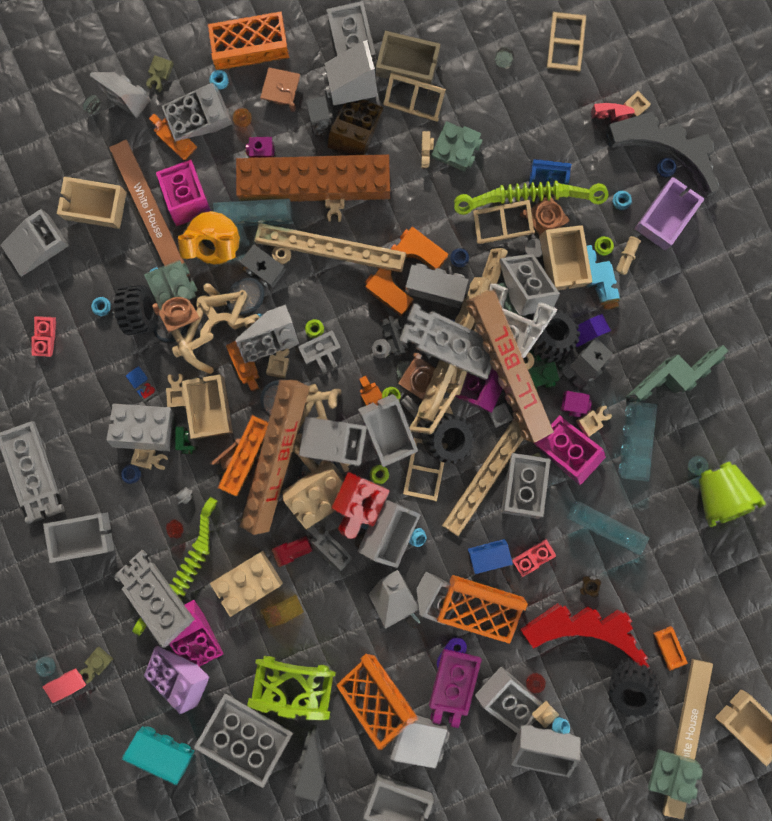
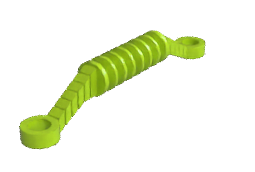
[454,181,609,215]
[132,497,218,636]

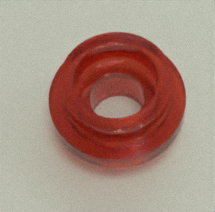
[166,519,183,539]
[526,673,546,693]

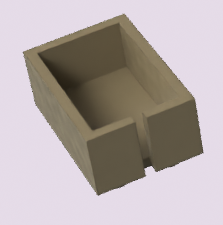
[376,31,441,85]

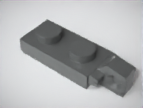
[304,525,353,573]

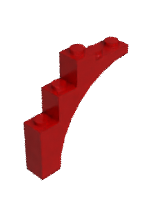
[520,603,649,668]

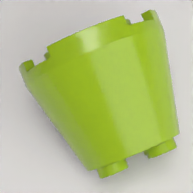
[698,462,766,527]

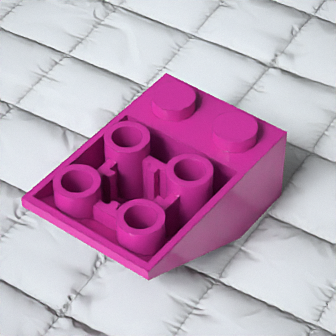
[169,600,223,667]

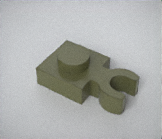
[147,55,174,92]
[79,647,113,684]

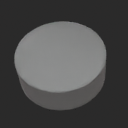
[524,239,542,259]

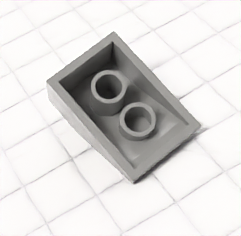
[89,72,150,119]
[500,254,560,316]
[501,453,550,519]
[475,667,543,733]

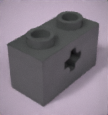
[306,96,332,136]
[240,244,286,288]
[570,338,613,382]

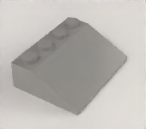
[194,693,293,788]

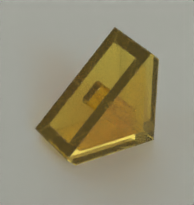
[261,594,304,628]

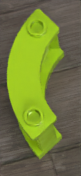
[247,656,336,720]

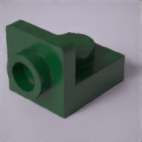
[175,427,198,454]

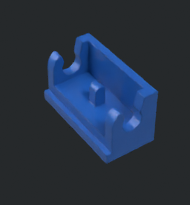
[529,159,571,187]
[468,539,513,574]

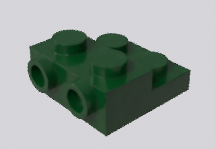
[523,349,560,391]

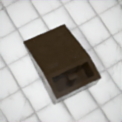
[327,99,384,155]

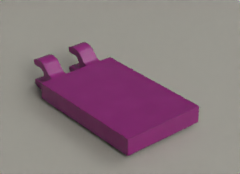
[429,649,482,728]

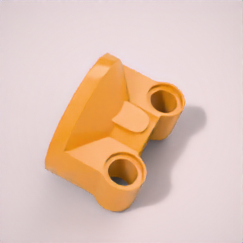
[178,211,240,264]

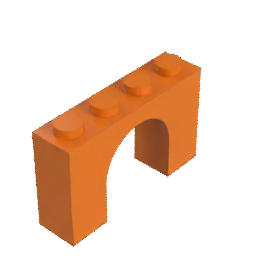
[365,227,449,317]

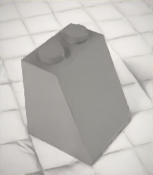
[322,40,378,106]
[390,715,449,768]

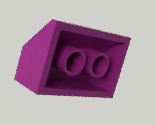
[455,368,503,413]

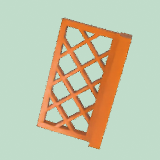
[208,12,289,70]
[218,415,268,496]
[437,575,528,644]
[336,654,418,750]

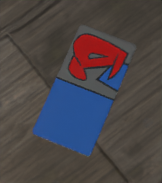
[126,366,158,402]

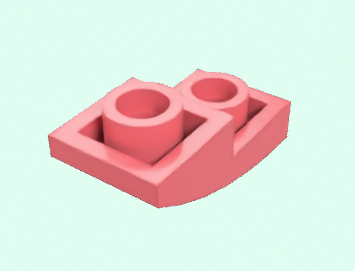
[591,103,635,122]
[32,316,56,357]
[512,539,556,577]
[43,669,86,703]

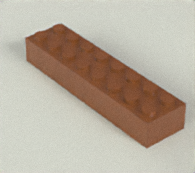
[236,154,390,203]

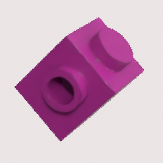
[246,137,274,158]
[560,391,592,418]

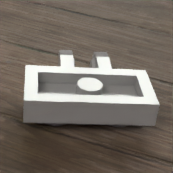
[298,330,341,373]

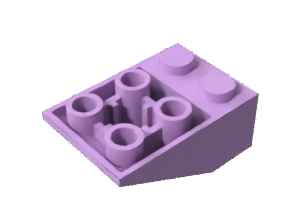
[144,646,209,714]

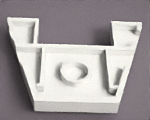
[490,283,557,358]

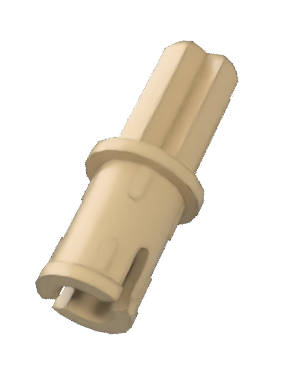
[616,236,641,275]

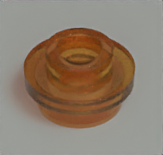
[233,108,252,127]

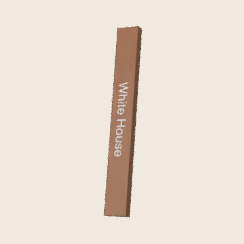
[109,140,190,276]

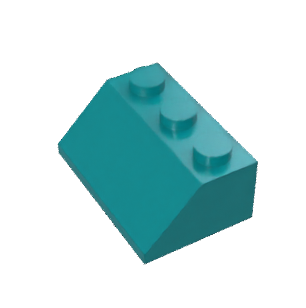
[122,726,195,785]

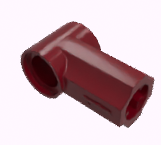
[271,535,313,567]

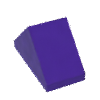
[576,314,611,348]

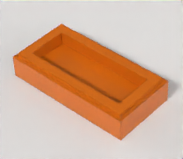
[653,626,688,671]

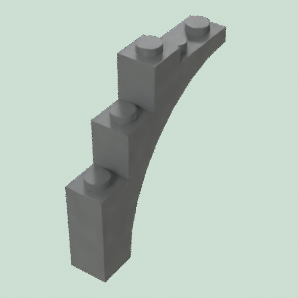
[606,111,719,197]

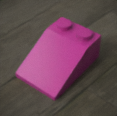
[156,160,211,226]
[534,415,606,485]

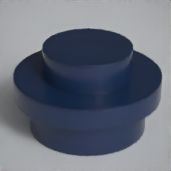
[657,158,676,177]
[450,248,469,268]
[121,465,141,484]

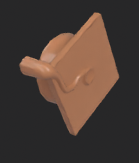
[260,68,301,112]
[521,197,570,235]
[153,297,200,332]
[398,352,436,400]
[211,439,241,470]

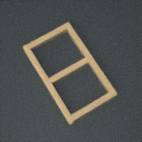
[547,12,586,72]
[383,72,446,122]
[473,200,535,244]
[409,384,461,434]
[403,438,448,501]

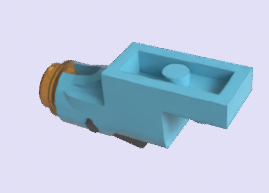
[586,245,620,310]

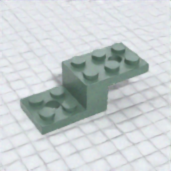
[626,345,728,402]

